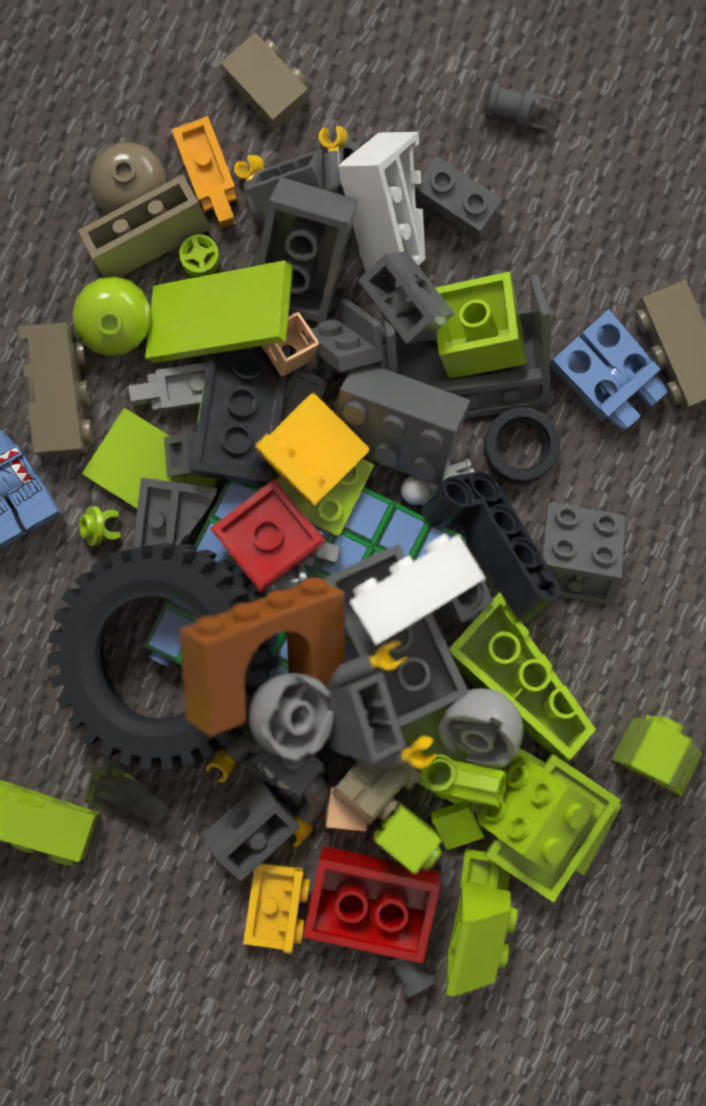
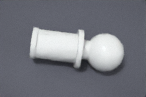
[401,458,474,505]

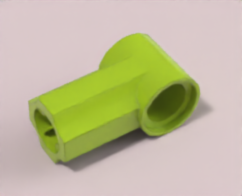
[421,755,507,808]

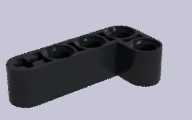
[422,472,561,622]

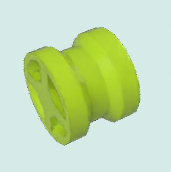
[179,234,220,278]

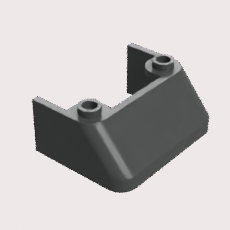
[380,275,550,418]

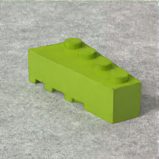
[448,592,596,762]

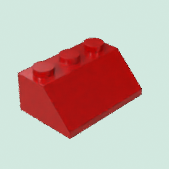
[303,846,441,963]

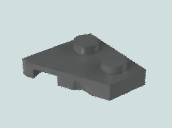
[133,478,219,548]

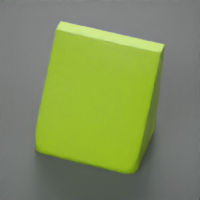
[460,849,510,891]

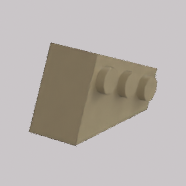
[17,322,93,458]

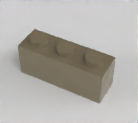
[78,174,211,278]
[634,280,706,412]

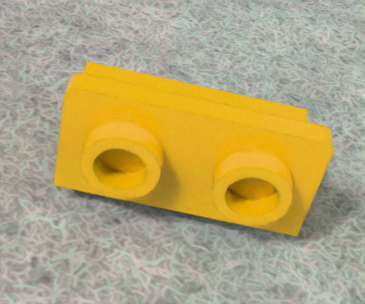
[243,862,310,954]

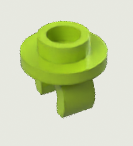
[79,506,121,546]

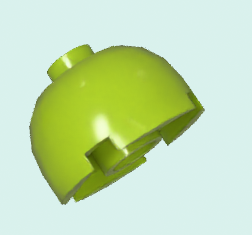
[72,276,151,356]

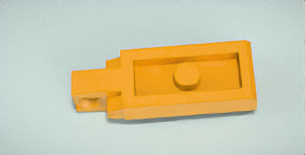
[172,116,237,229]

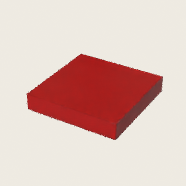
[210,479,326,594]

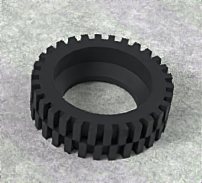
[48,543,278,770]

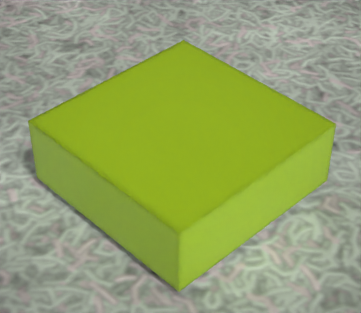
[432,801,484,850]

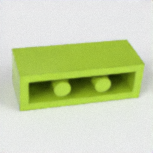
[373,800,442,874]

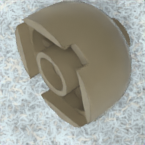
[90,142,168,214]

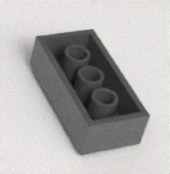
[324,544,469,727]

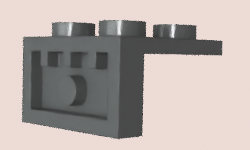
[542,502,626,605]

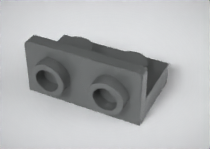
[304,298,386,372]

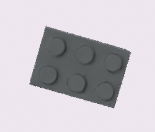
[256,177,358,323]
[335,364,470,486]

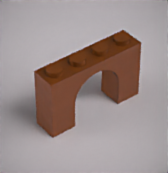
[180,578,346,736]

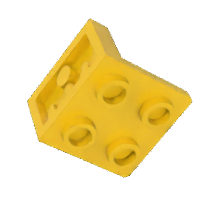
[255,393,369,507]

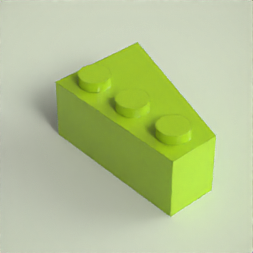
[612,715,703,796]
[0,780,100,866]

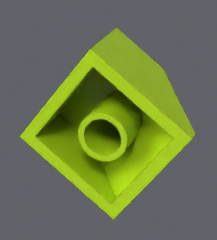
[435,272,527,379]
[446,882,517,996]

